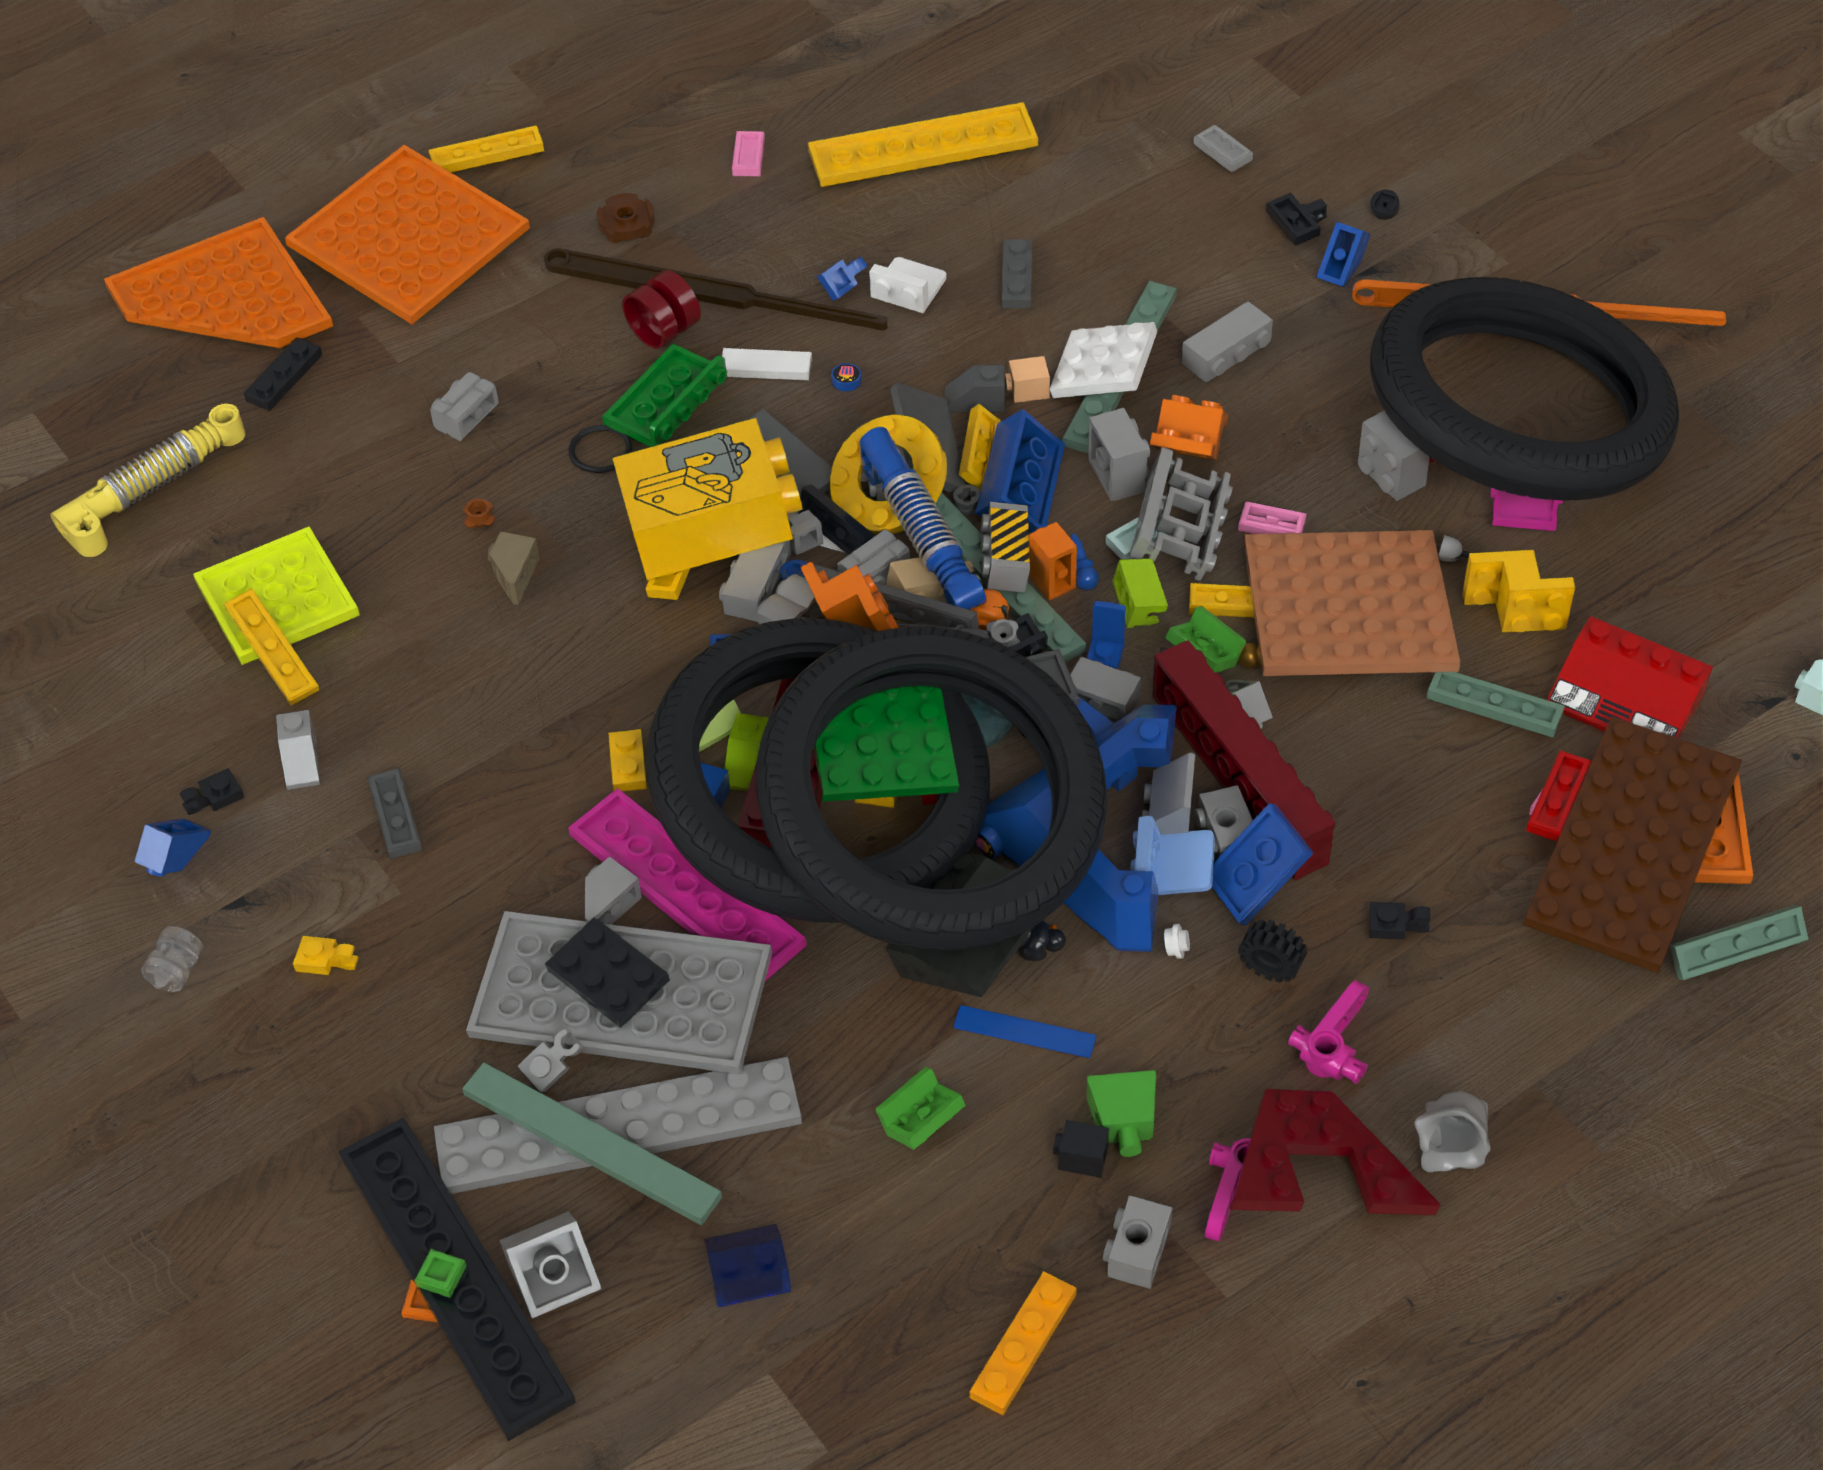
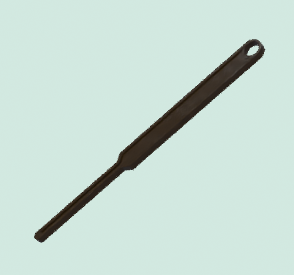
[544,248,888,330]

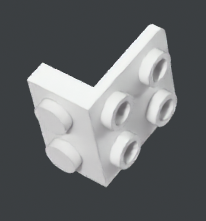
[869,257,946,313]

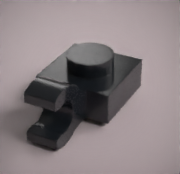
[179,768,244,815]
[1370,902,1430,939]

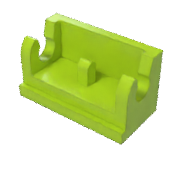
[1112,559,1168,628]

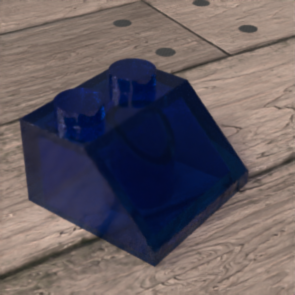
[704,1224,791,1307]

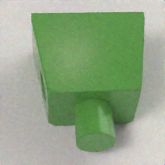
[1086,1070,1156,1157]

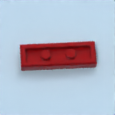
[1526,750,1592,842]

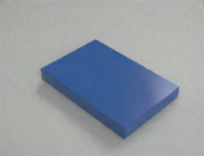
[1212,803,1314,925]

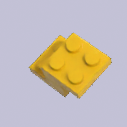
[1462,550,1575,633]

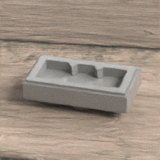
[1194,125,1253,172]

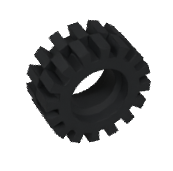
[1238,919,1307,983]

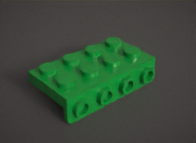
[602,344,727,447]

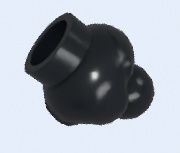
[1017,921,1066,961]

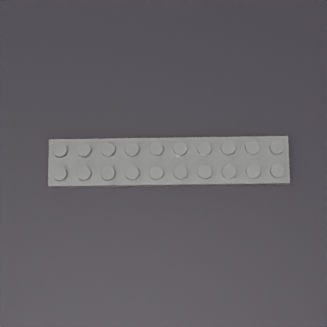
[434,1057,802,1194]

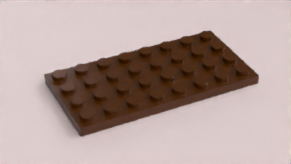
[1523,717,1742,973]

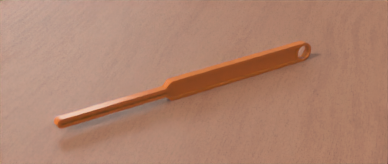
[1352,280,1726,326]

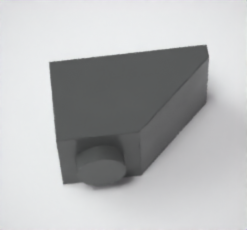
[945,365,1005,412]

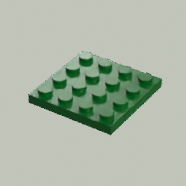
[814,686,959,802]

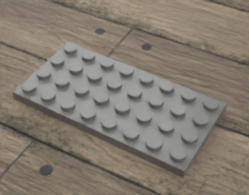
[466,911,773,1074]

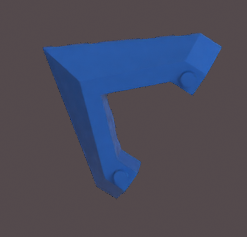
[982,705,1176,952]

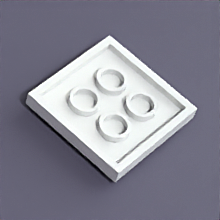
[1049,322,1157,398]

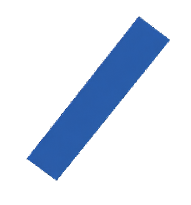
[953,1005,1097,1058]

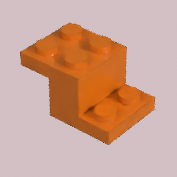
[1150,395,1229,460]
[800,561,899,631]

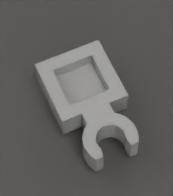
[518,1029,584,1093]

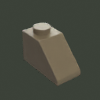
[488,531,540,605]

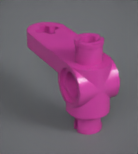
[1288,980,1369,1084]
[1205,1138,1294,1242]

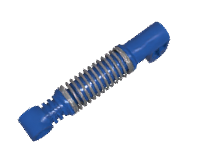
[860,427,986,610]

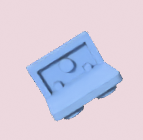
[1131,816,1215,895]

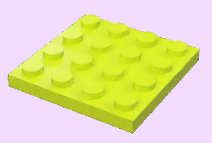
[193,526,360,665]

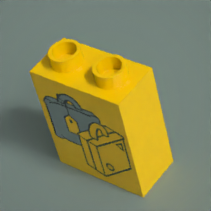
[612,418,803,580]

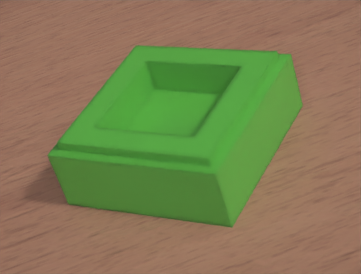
[414,1249,466,1298]

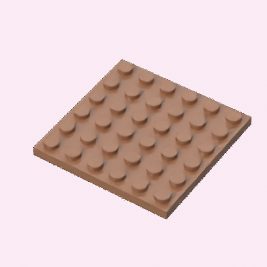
[1244,530,1460,676]

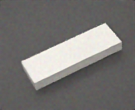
[722,348,812,380]

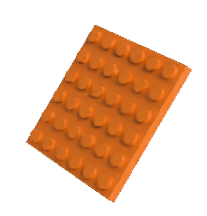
[285,145,530,325]

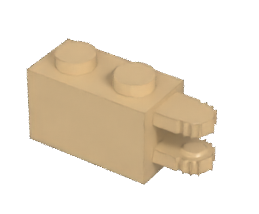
[886,557,982,603]

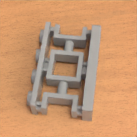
[1129,447,1233,581]

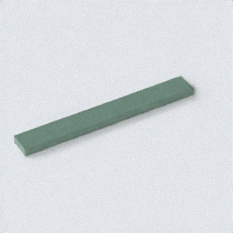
[462,1062,722,1226]

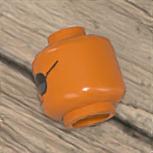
[971,589,1009,633]

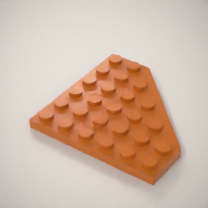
[104,217,333,348]

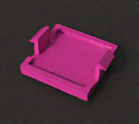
[1490,488,1563,531]

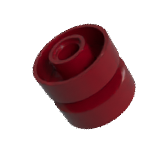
[622,270,701,349]

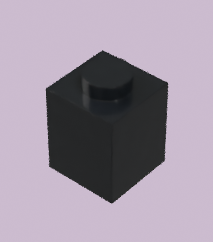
[1053,1120,1109,1178]

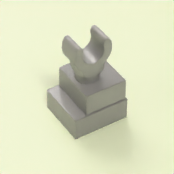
[787,510,823,555]

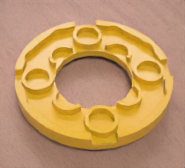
[830,415,947,535]

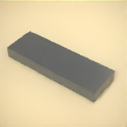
[367,768,423,859]

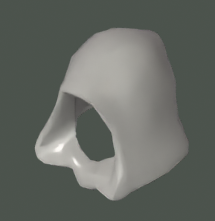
[1415,1090,1491,1172]

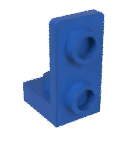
[1087,601,1126,670]

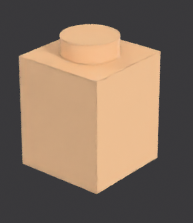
[1004,356,1050,403]

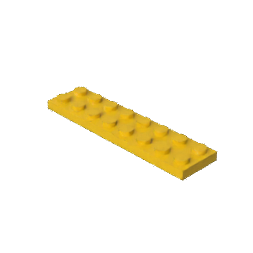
[808,102,1038,187]

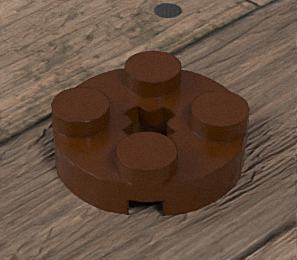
[597,193,655,243]

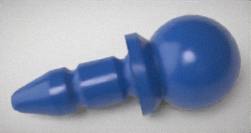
[1070,533,1099,590]

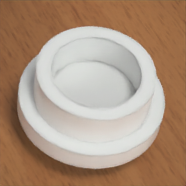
[1164,924,1190,959]

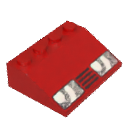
[1547,616,1713,739]

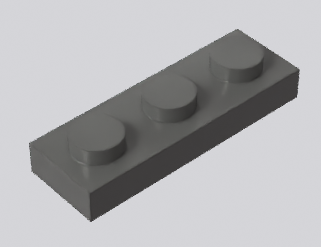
[1002,239,1032,308]

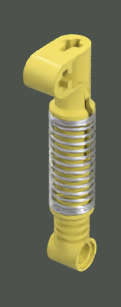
[50,404,245,557]

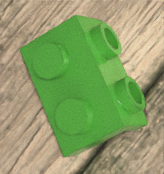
[1166,606,1246,672]
[876,1067,966,1150]

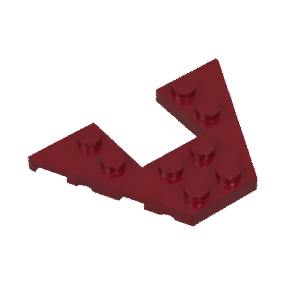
[1230,1089,1441,1215]

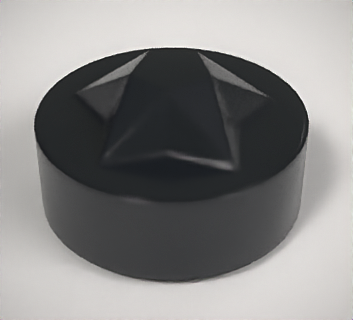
[1370,189,1400,220]

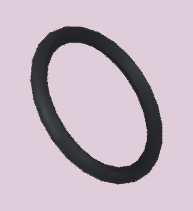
[569,425,632,473]

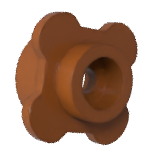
[463,499,495,528]

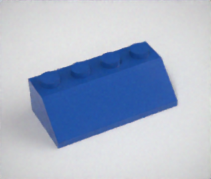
[975,409,1065,534]

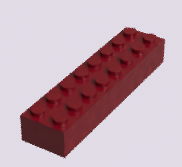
[1152,640,1335,881]

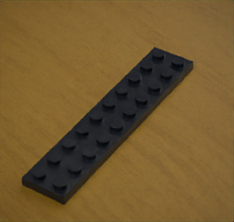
[339,1117,576,1441]

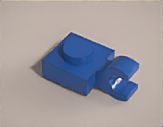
[817,256,867,301]

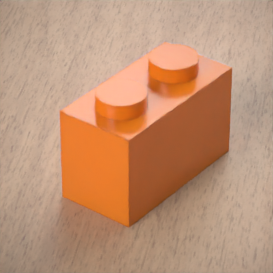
[1029,522,1077,601]

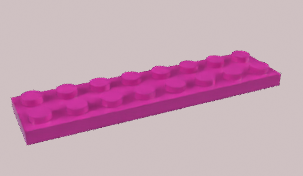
[568,788,807,981]

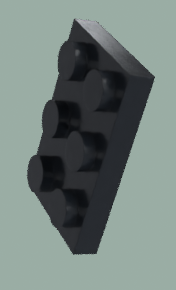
[545,917,670,1028]

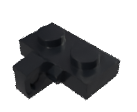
[1266,193,1327,246]

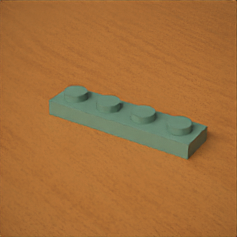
[1427,672,1565,738]
[1669,905,1809,980]

